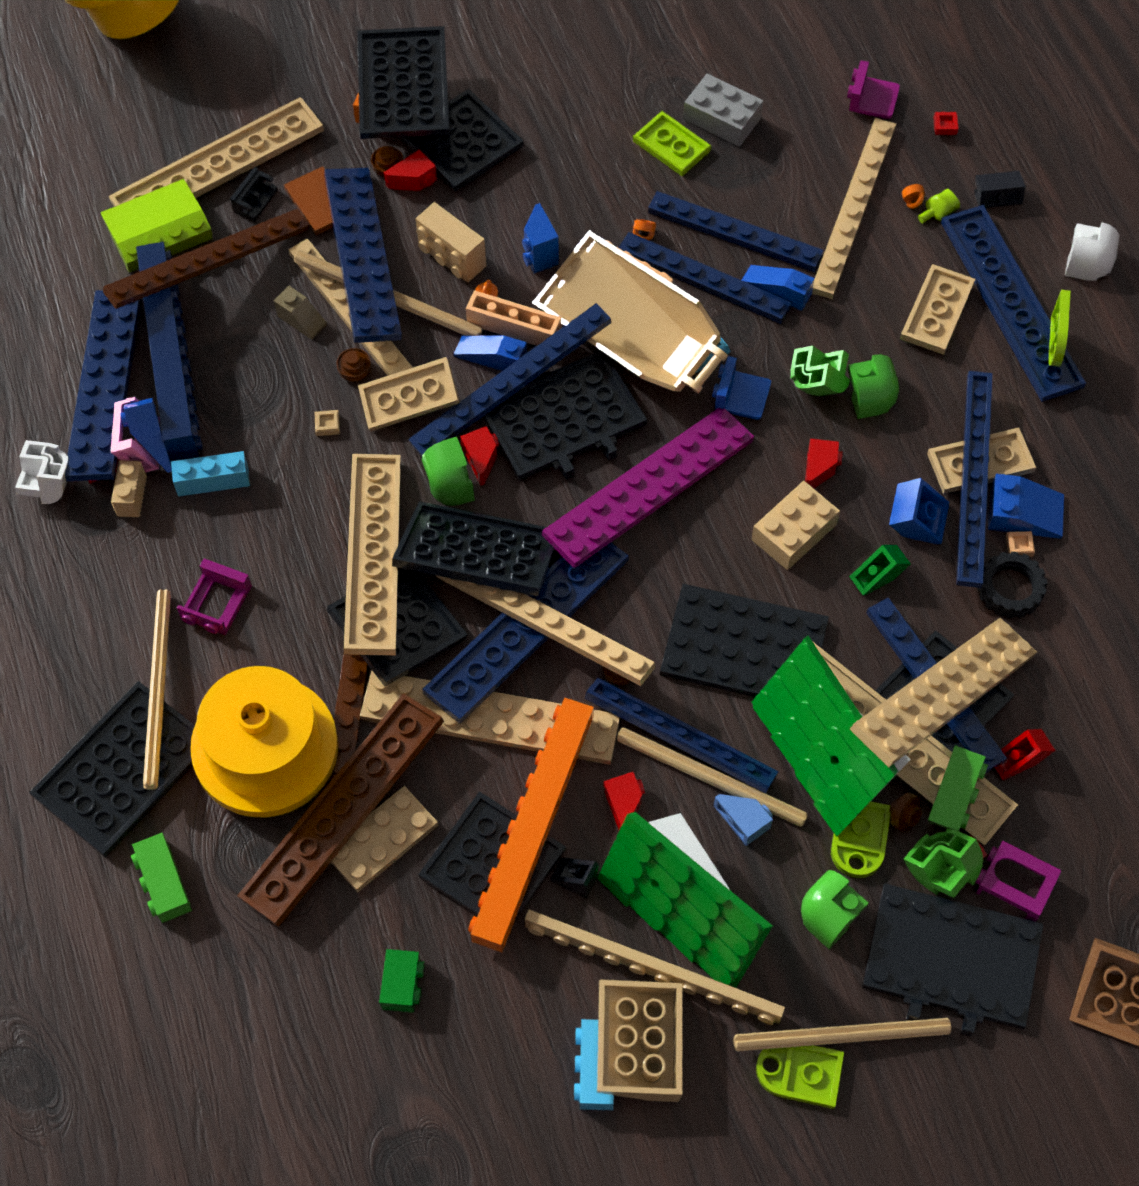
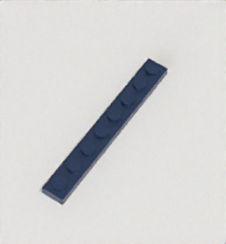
[648,191,824,272]
[618,232,792,324]
[866,598,1007,774]
[584,678,779,793]

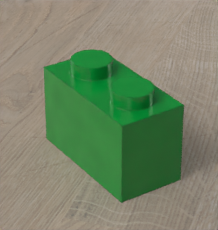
[379,949,425,1013]

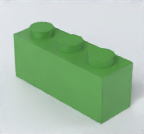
[927,746,988,831]
[131,832,192,923]

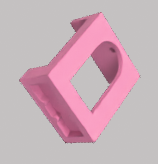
[111,397,160,473]

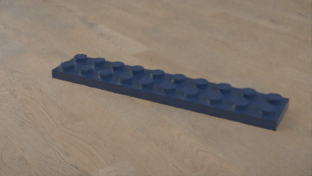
[324,168,402,343]
[941,205,1086,402]
[65,290,142,482]
[422,543,629,724]

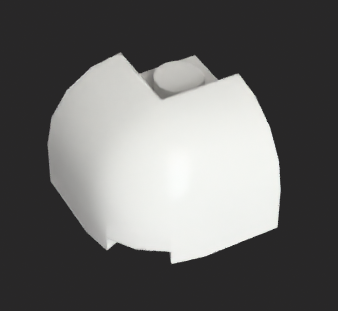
[1065,222,1119,281]
[15,440,68,504]

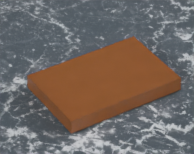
[284,166,333,235]

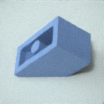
[714,794,773,846]

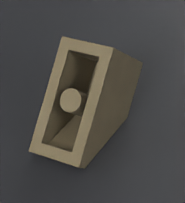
[274,286,327,340]

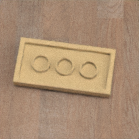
[900,264,975,355]
[358,357,460,431]
[927,428,1036,494]
[331,786,439,893]

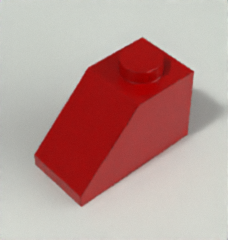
[384,150,437,191]
[460,426,499,486]
[805,439,843,489]
[995,729,1056,780]
[603,772,645,830]

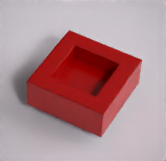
[934,112,958,135]

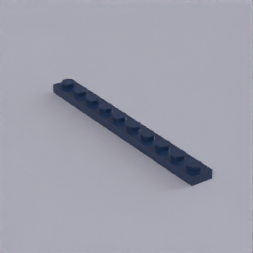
[409,303,612,457]
[956,371,993,588]

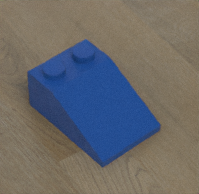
[988,474,1064,539]

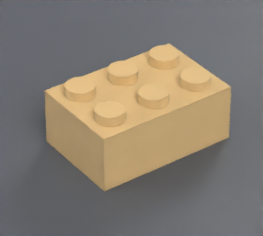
[415,202,487,283]
[752,481,840,570]

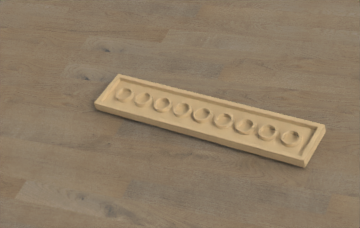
[109,97,324,207]
[344,454,400,655]
[850,618,1037,767]
[812,641,1018,846]
[360,671,620,765]

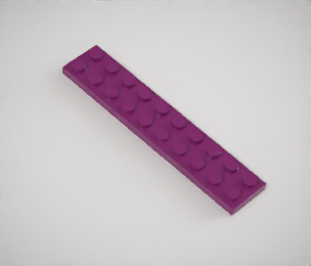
[542,408,754,568]

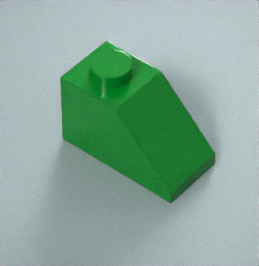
[849,545,911,596]

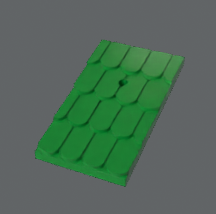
[752,636,911,837]
[597,812,773,988]

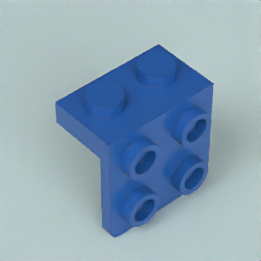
[712,356,771,420]

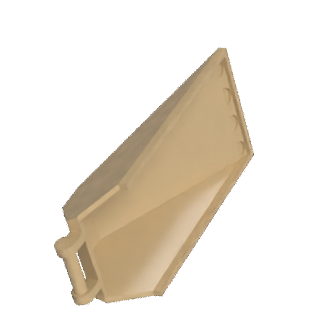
[533,231,728,394]

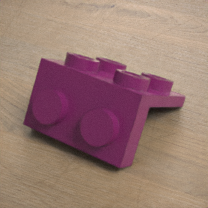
[847,60,900,119]

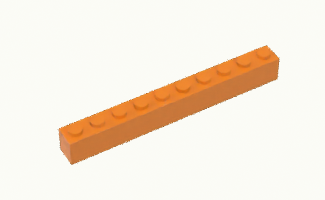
[468,697,594,953]

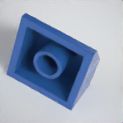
[522,203,559,274]
[889,478,950,544]

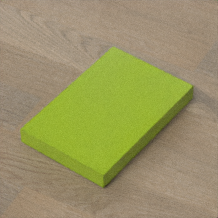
[633,111,711,176]

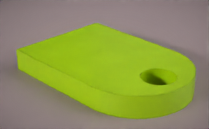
[1048,290,1071,367]
[831,802,890,878]
[756,1045,844,1109]

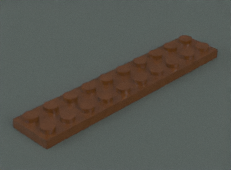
[237,693,444,927]

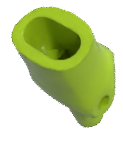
[918,189,960,223]

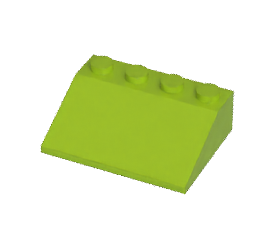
[100,179,213,273]

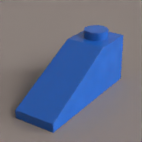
[742,265,815,311]
[454,335,527,371]
[120,398,172,472]

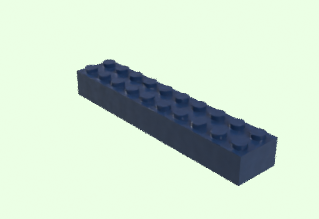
[136,242,203,461]

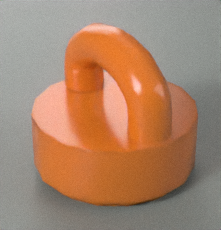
[902,184,925,209]
[633,219,657,241]
[475,279,498,297]

